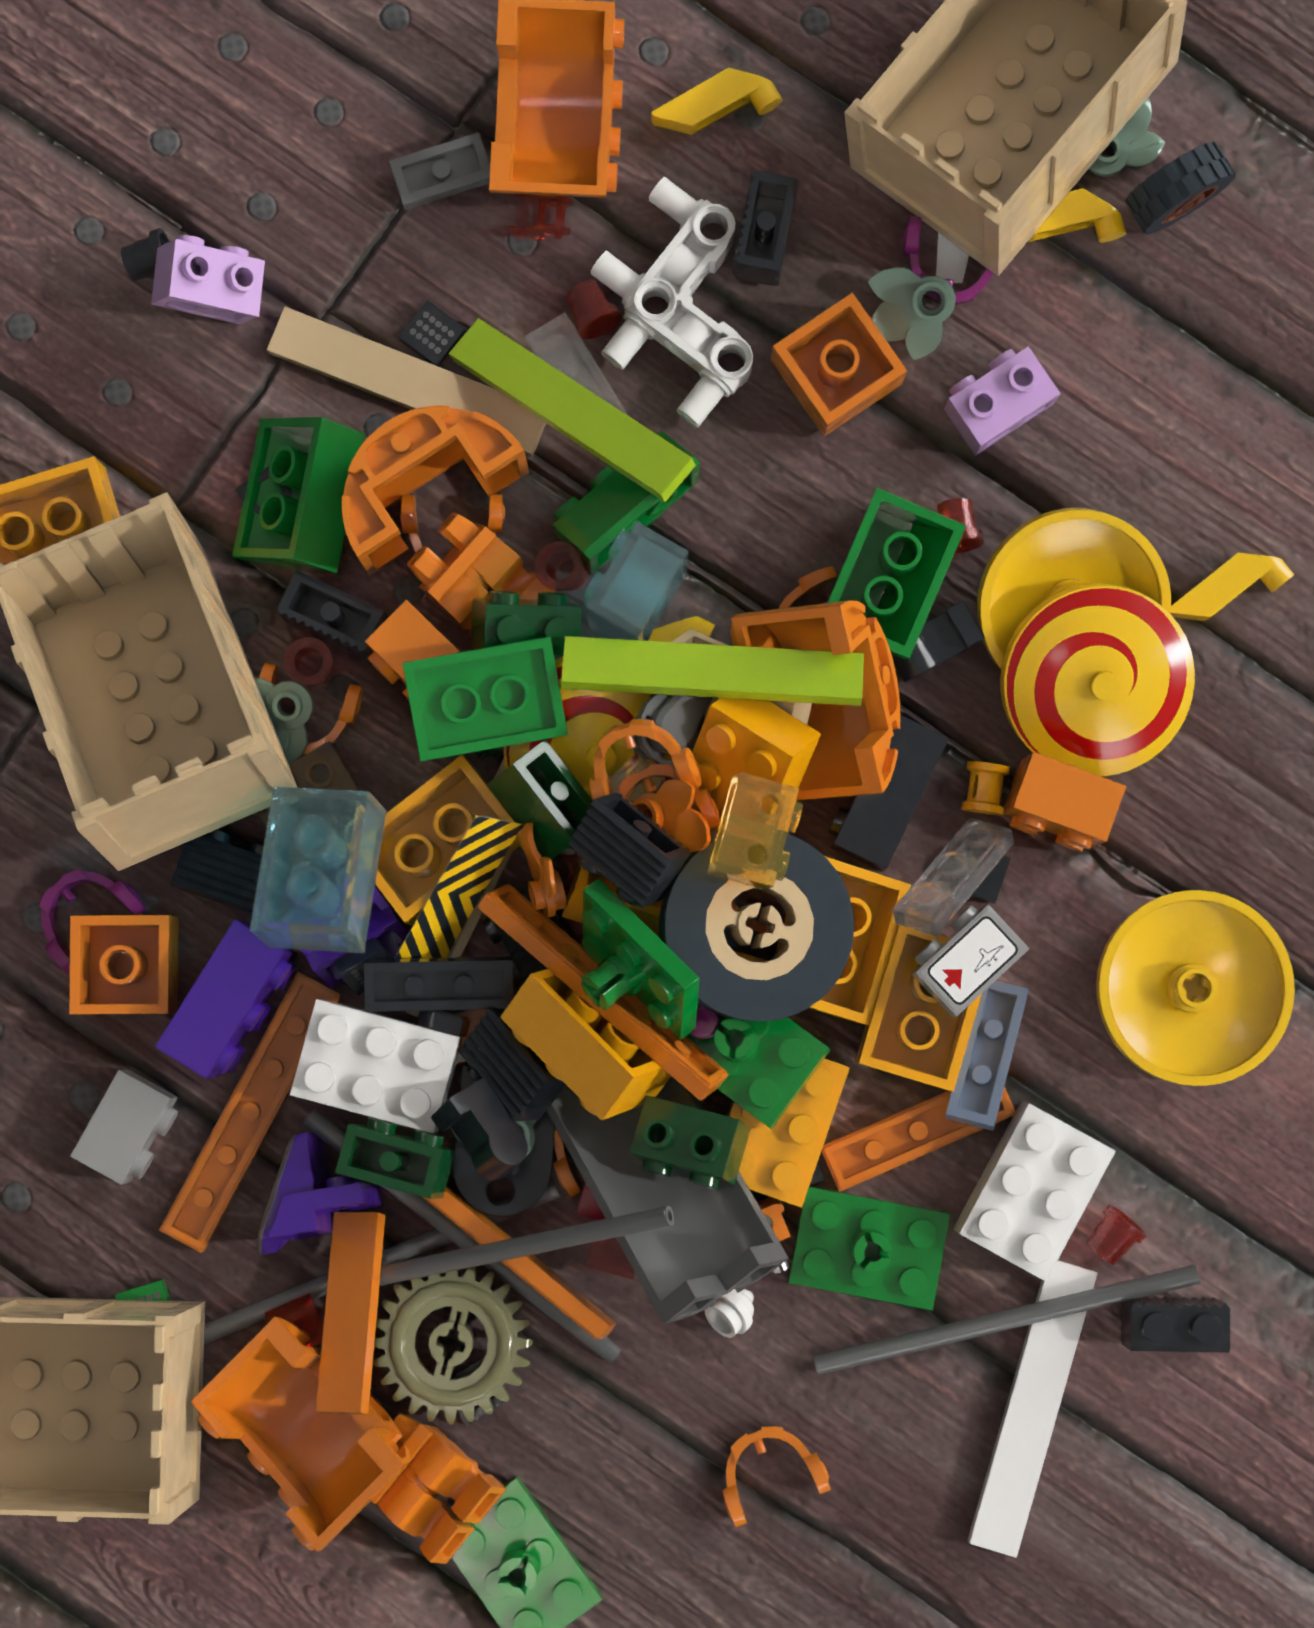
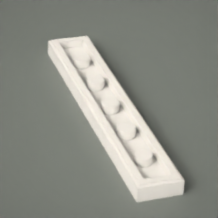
[967,1260,1098,1558]

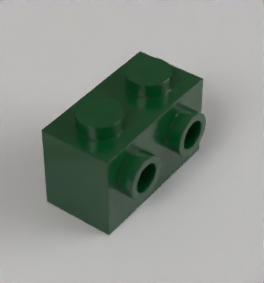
[470,591,582,655]
[487,739,593,860]
[629,1095,751,1190]
[335,1117,456,1199]

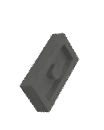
[389,132,490,211]

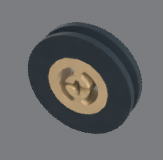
[659,829,854,1021]

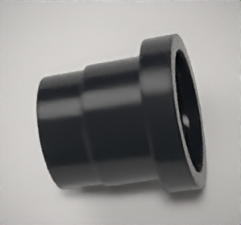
[121,228,170,282]

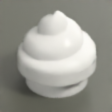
[705,1289,754,1338]

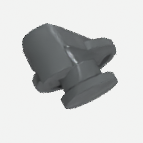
[632,694,713,766]

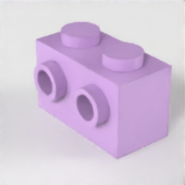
[151,235,265,325]
[944,346,1061,456]

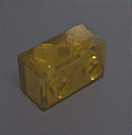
[707,772,803,890]

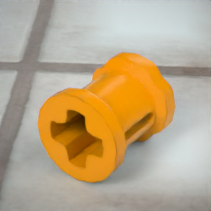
[961,761,1010,815]

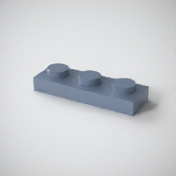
[945,981,1029,1131]

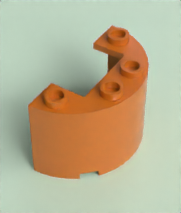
[489,0,625,198]
[342,405,529,576]
[730,601,900,800]
[191,1317,410,1552]

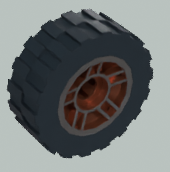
[1124,141,1236,235]

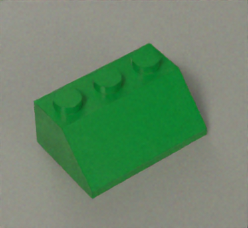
[232,417,365,573]
[552,430,700,575]
[827,488,966,660]

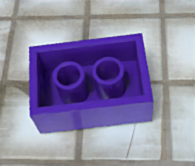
[155,919,298,1078]

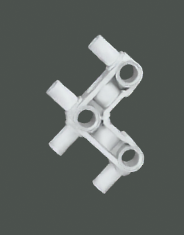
[591,177,753,428]

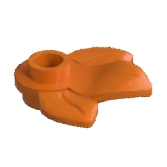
[631,779,711,880]
[519,822,566,918]

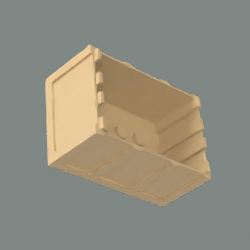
[844,0,1187,276]
[0,492,300,871]
[0,1297,205,1525]

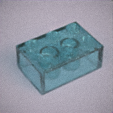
[583,521,689,641]
[250,787,386,953]

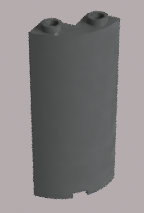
[546,1076,789,1325]

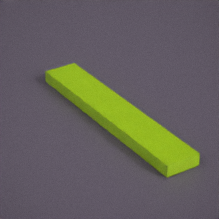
[448,318,696,502]
[561,636,864,706]

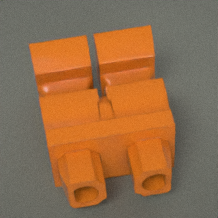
[407,512,558,638]
[371,1414,507,1564]

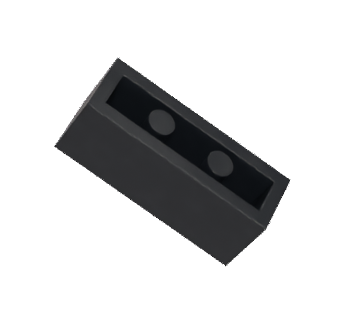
[828,715,949,872]

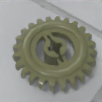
[373,1266,533,1425]

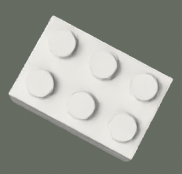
[290,999,463,1134]
[953,1102,1116,1281]

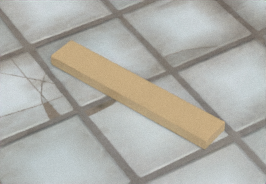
[267,307,546,457]

